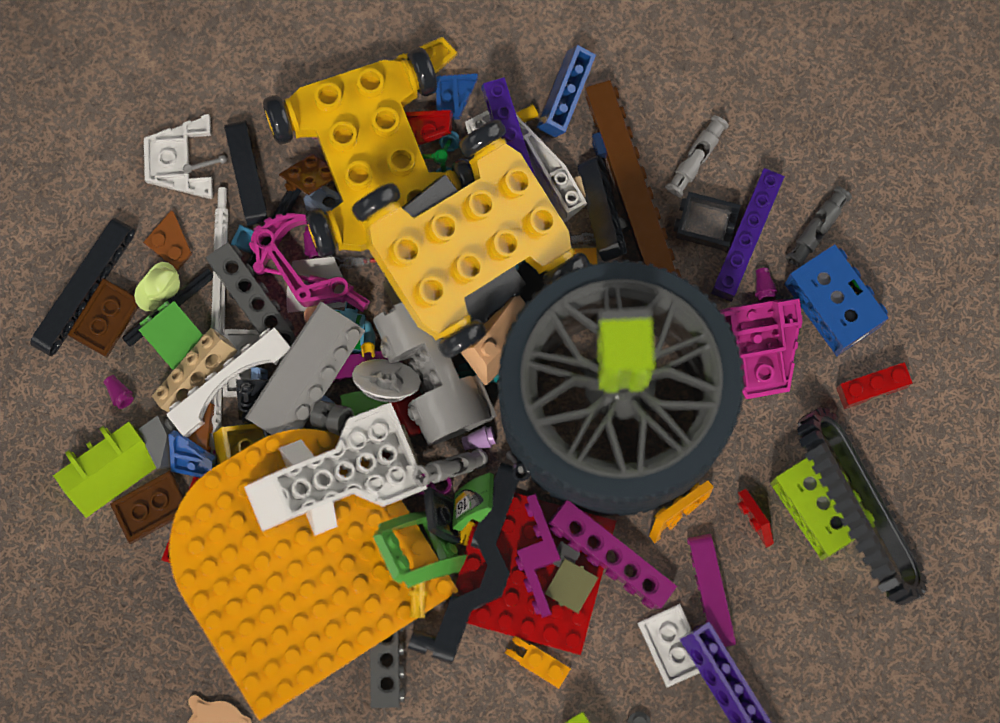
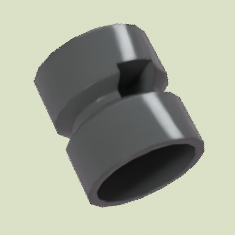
[310,401,354,436]

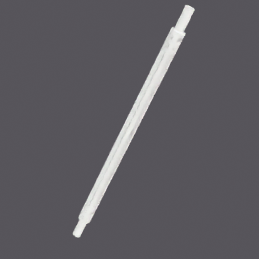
[209,187,229,450]

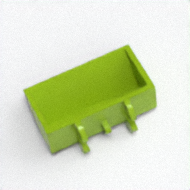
[53,422,156,518]

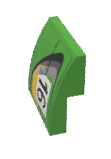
[453,473,494,532]

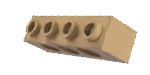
[152,328,238,412]

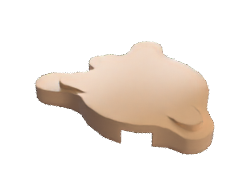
[188,695,252,723]

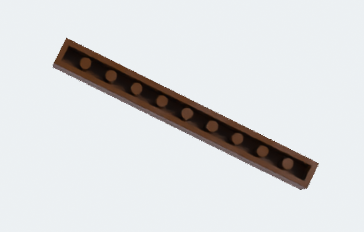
[585,80,682,278]

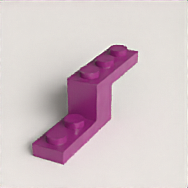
[515,494,561,618]

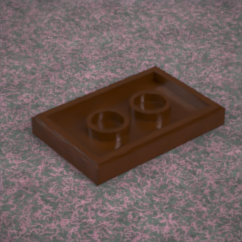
[68,278,139,358]
[110,470,184,544]

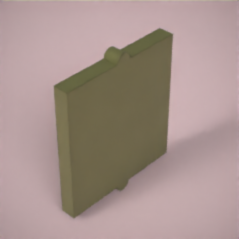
[545,559,598,613]

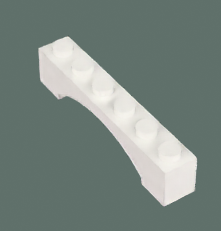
[166,328,290,437]

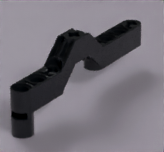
[408,462,522,665]

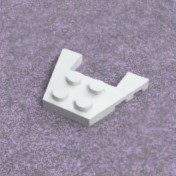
[144,114,213,199]

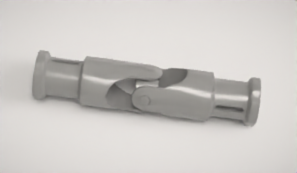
[665,115,729,198]
[412,449,488,487]

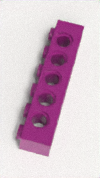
[547,500,677,610]

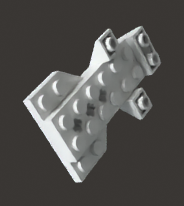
[244,402,427,535]

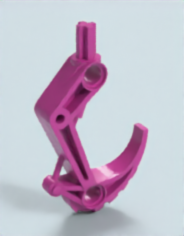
[249,213,370,312]

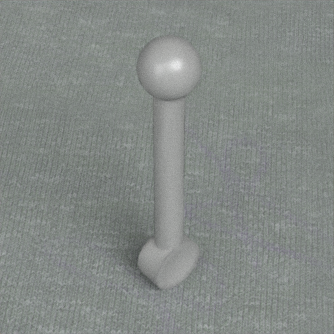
[183,155,227,174]

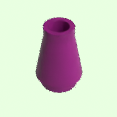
[755,268,778,302]
[103,375,134,409]

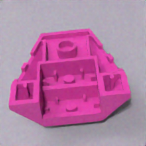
[719,298,802,399]

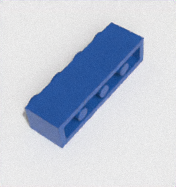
[536,45,596,137]

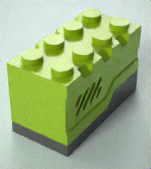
[596,308,654,393]

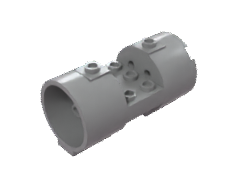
[373,302,497,446]

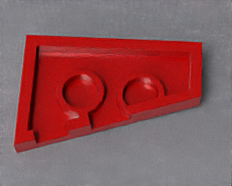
[405,110,453,146]

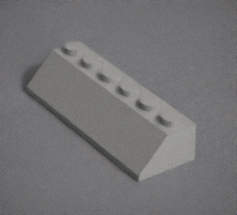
[245,302,365,435]

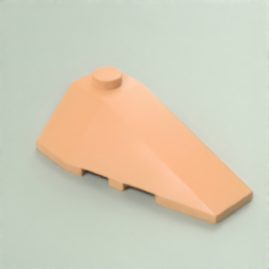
[461,295,526,385]

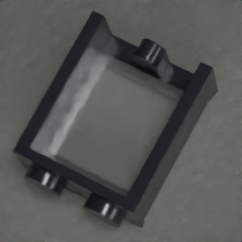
[673,192,741,253]

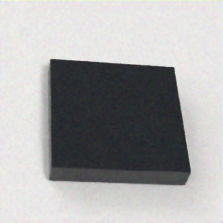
[423,487,461,545]

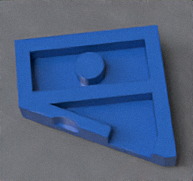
[436,74,478,120]
[169,430,216,478]

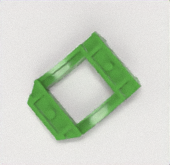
[373,511,467,588]

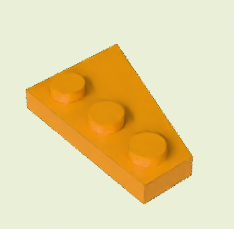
[649,480,714,543]

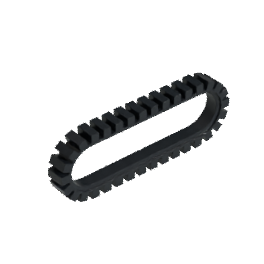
[797,407,927,606]

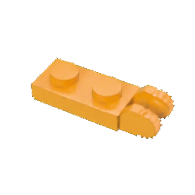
[504,636,571,689]

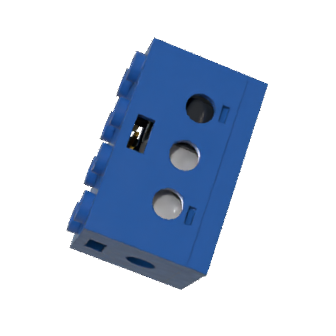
[784,244,889,357]

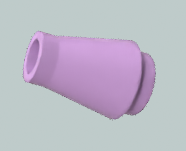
[462,426,497,450]

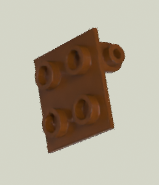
[279,154,333,195]

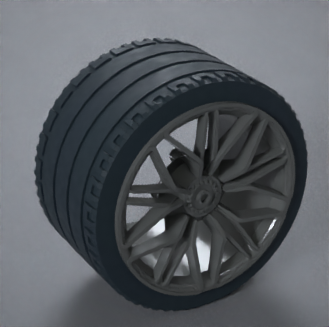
[498,260,744,516]

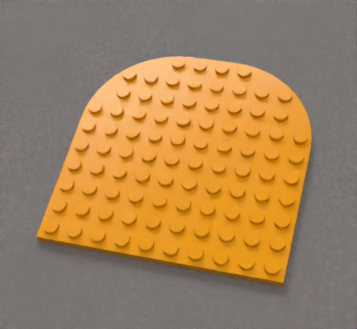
[169,429,458,721]

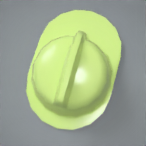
[134,262,180,311]

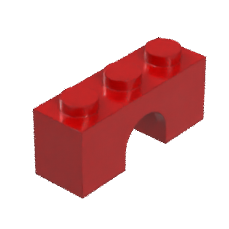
[836,362,913,409]

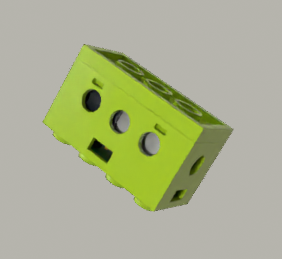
[770,458,875,561]

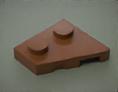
[143,211,192,271]

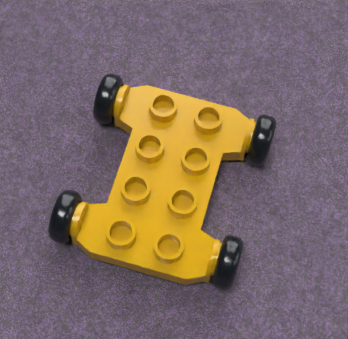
[263,47,475,258]
[352,119,590,358]

